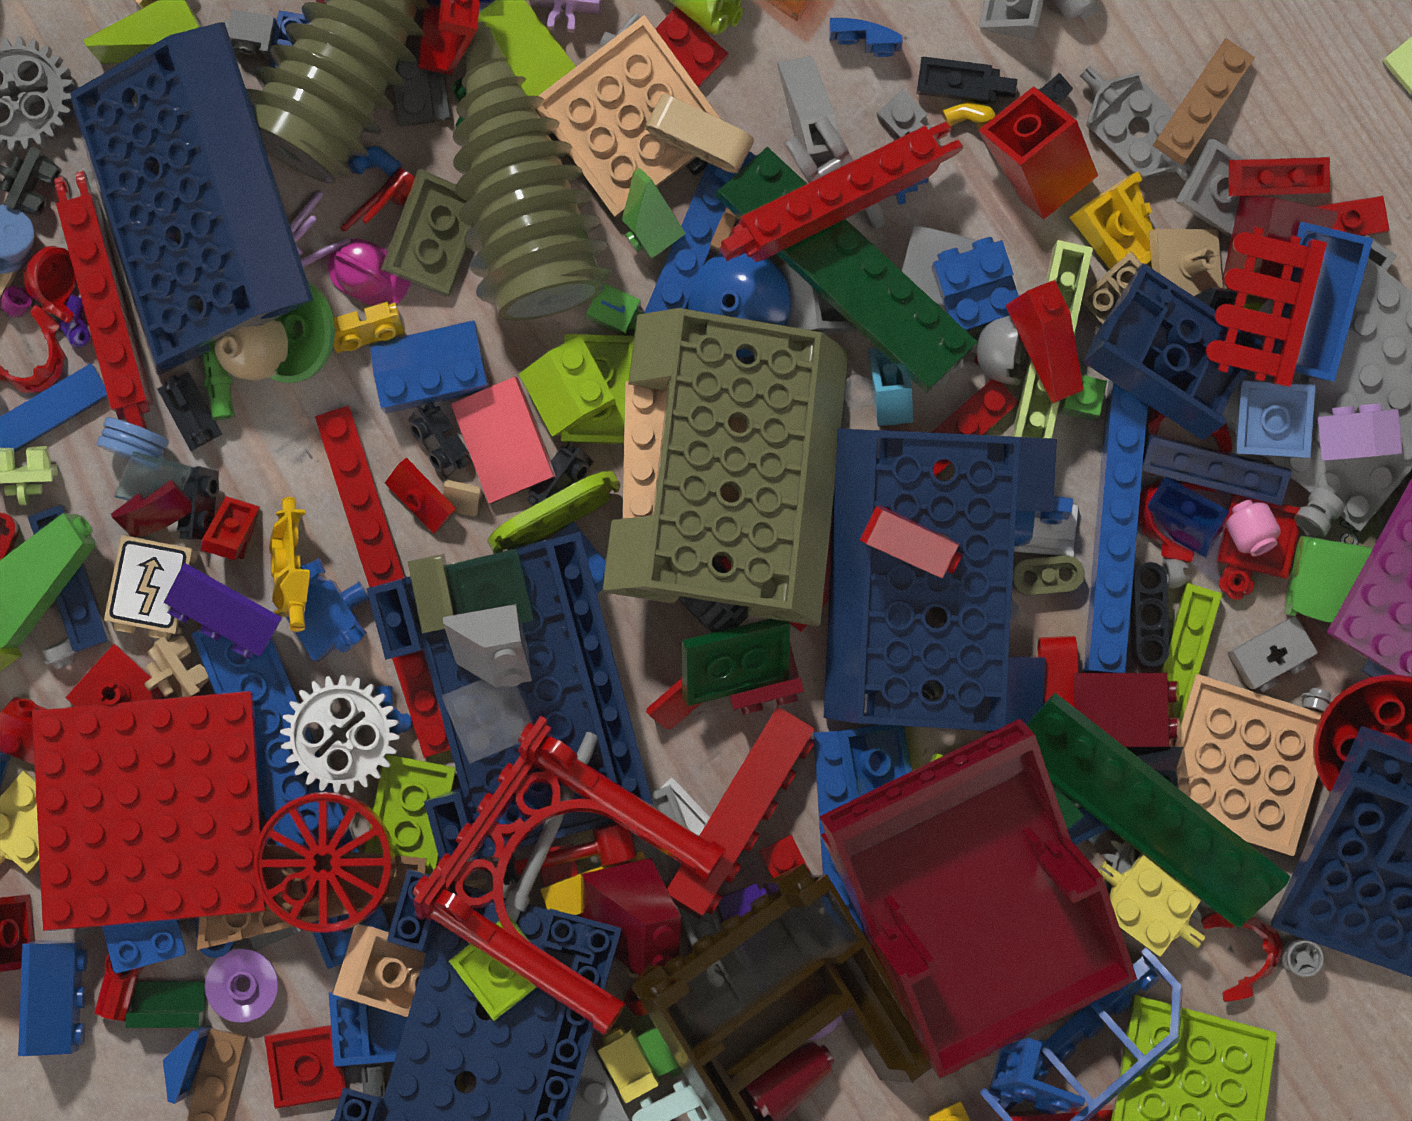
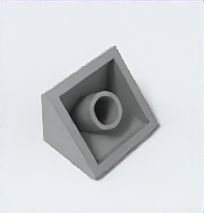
[979,0,1043,41]

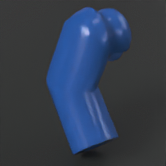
[348,145,402,178]

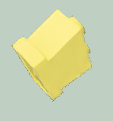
[598,1025,660,1103]

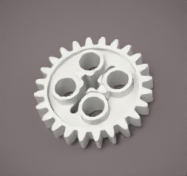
[280,675,400,793]

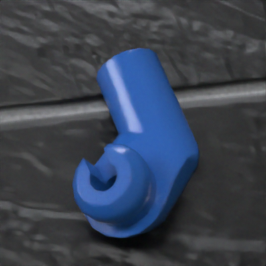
[375,686,413,734]

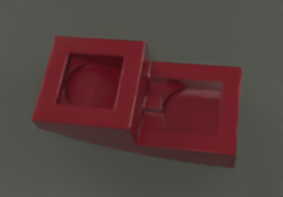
[111,479,192,538]

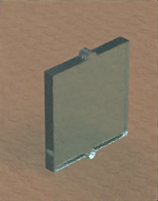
[114,451,191,501]

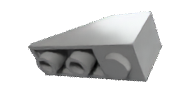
[777,56,840,163]

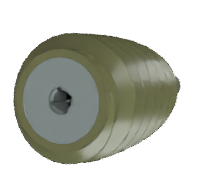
[246,0,431,184]
[453,22,613,321]

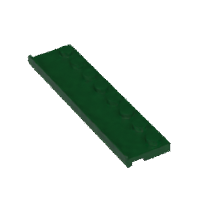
[715,146,978,393]
[1026,693,1291,929]

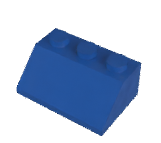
[370,320,489,414]
[18,940,88,1056]

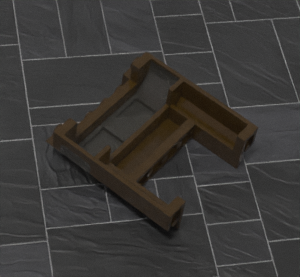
[632,863,932,1121]

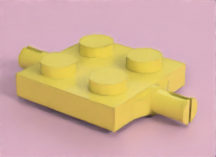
[0,771,40,874]
[1098,853,1205,957]

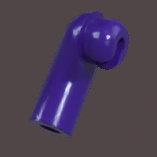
[60,294,91,348]

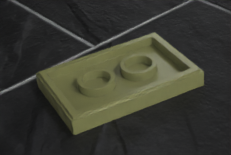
[381,169,472,297]

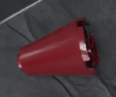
[738,1042,835,1121]

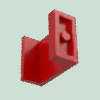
[417,0,480,76]

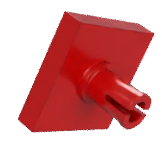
[65,644,165,707]

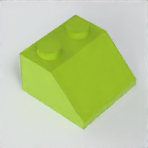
[519,335,616,437]

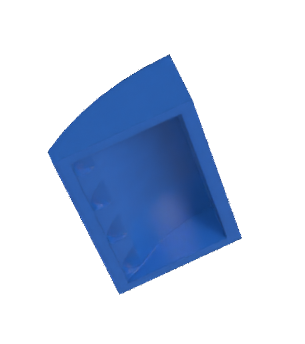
[1272,222,1373,383]

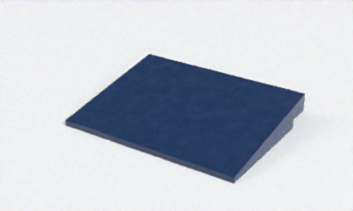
[1270,726,1412,977]

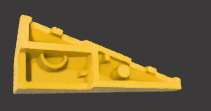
[1069,171,1153,269]

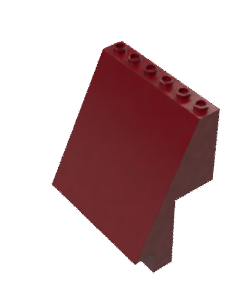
[819,719,1137,1079]

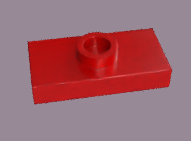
[1315,196,1390,236]
[384,458,456,534]

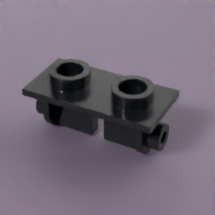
[157,372,223,451]
[408,402,471,479]
[527,442,594,506]
[176,466,219,540]

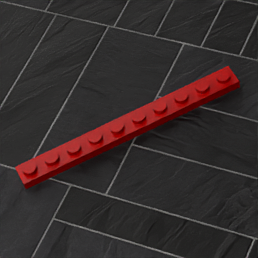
[315,405,451,758]

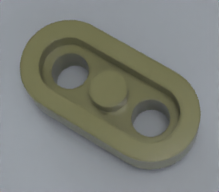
[1012,555,1085,596]

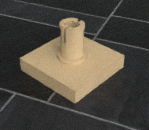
[1149,228,1223,296]

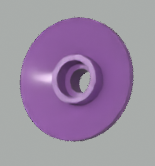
[205,949,278,1022]

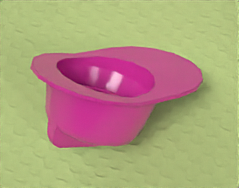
[328,238,410,306]

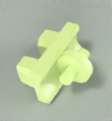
[0,446,58,505]

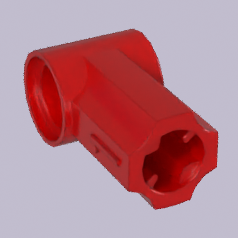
[94,955,144,1022]

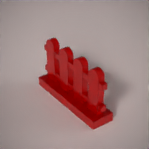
[1205,227,1327,387]

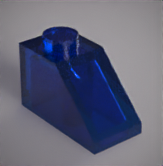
[1147,477,1229,558]

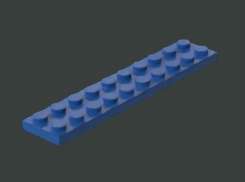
[191,630,391,969]

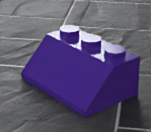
[163,563,282,659]

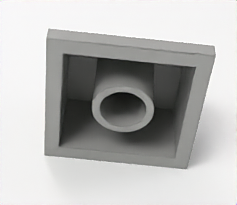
[777,263,858,335]
[443,604,532,687]

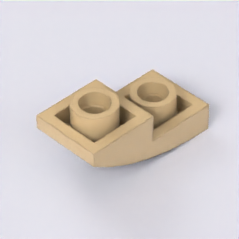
[1082,251,1142,325]

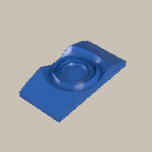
[328,992,407,1067]

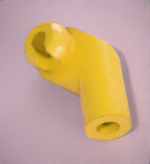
[942,101,995,129]

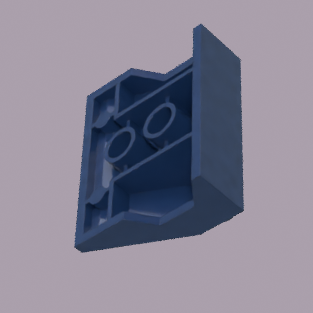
[1083,263,1262,440]

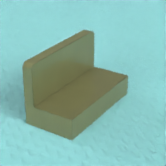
[407,554,457,633]

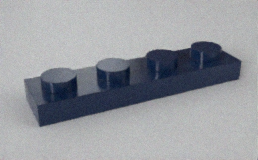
[1142,433,1292,506]
[28,505,111,653]

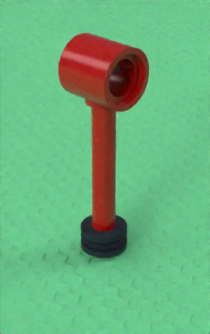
[504,822,637,886]

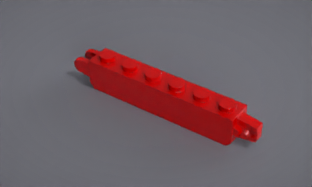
[719,122,963,262]
[54,170,153,429]

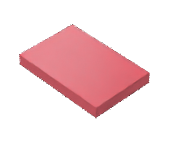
[451,376,556,504]

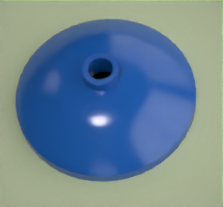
[687,253,791,358]

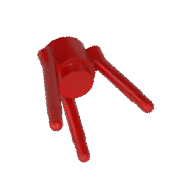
[341,168,415,232]

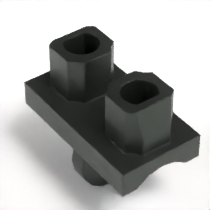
[0,146,62,216]

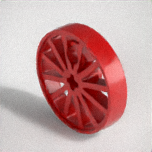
[253,792,396,933]

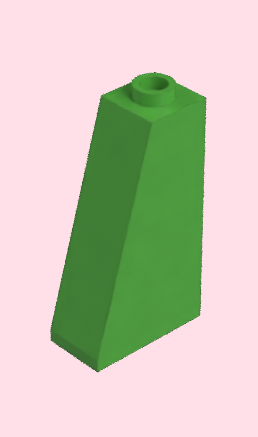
[0,513,97,649]

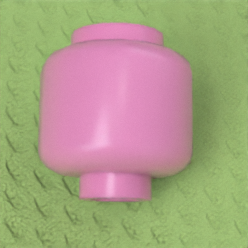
[1226,500,1281,556]

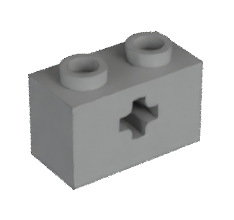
[1227,616,1318,692]

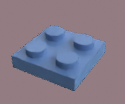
[1236,381,1316,458]

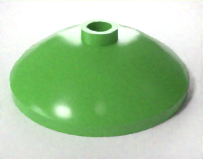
[269,280,335,383]

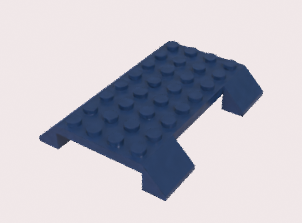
[366,532,654,861]

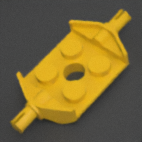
[269,497,310,632]

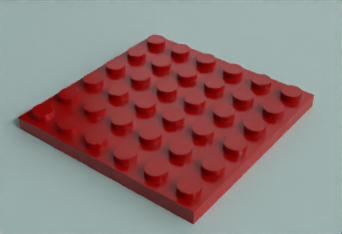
[32,691,267,931]

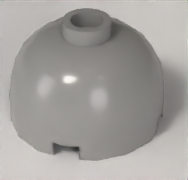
[972,315,1029,386]

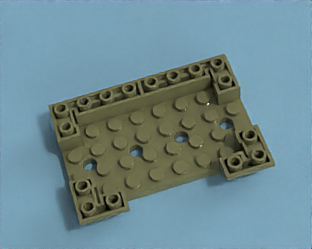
[602,308,849,626]

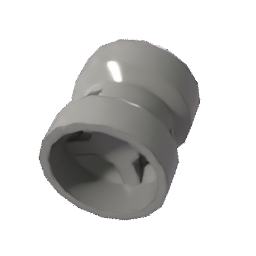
[1294,488,1345,539]
[1281,939,1324,977]

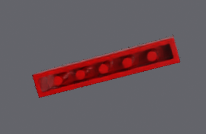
[667,706,815,919]

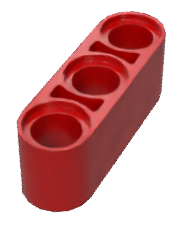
[1037,636,1078,707]

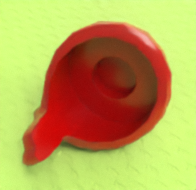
[23,246,77,324]

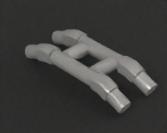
[784,116,886,229]

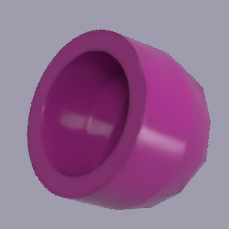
[0,286,32,318]

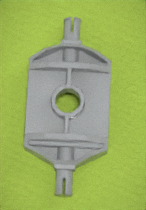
[1079,65,1193,182]

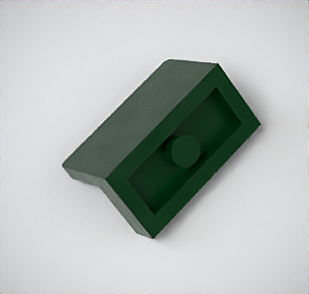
[126,981,206,1028]

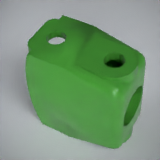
[1284,536,1373,623]

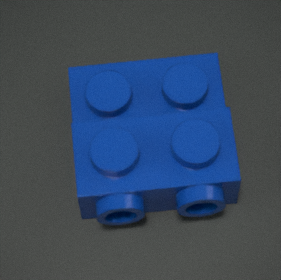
[931,237,1019,331]

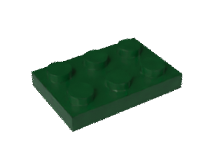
[682,619,790,706]

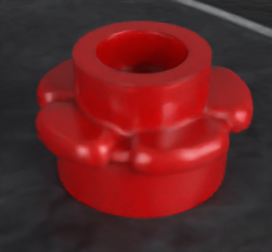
[1219,565,1255,600]

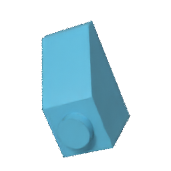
[868,348,913,426]

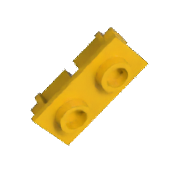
[333,301,405,353]

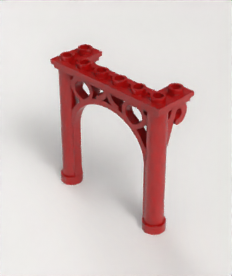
[412,716,726,1035]

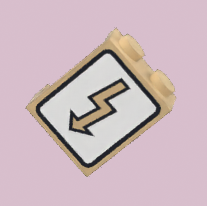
[104,535,198,640]

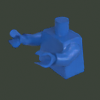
[286,558,369,662]

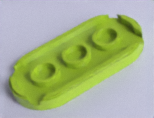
[487,471,621,554]

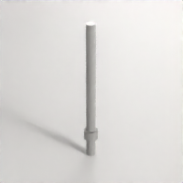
[504,732,598,923]

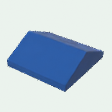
[838,725,912,802]
[163,1025,212,1104]

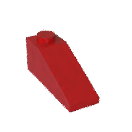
[1005,280,1083,404]

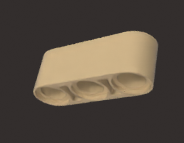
[645,94,754,173]

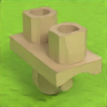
[144,636,210,698]

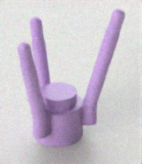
[290,191,350,267]

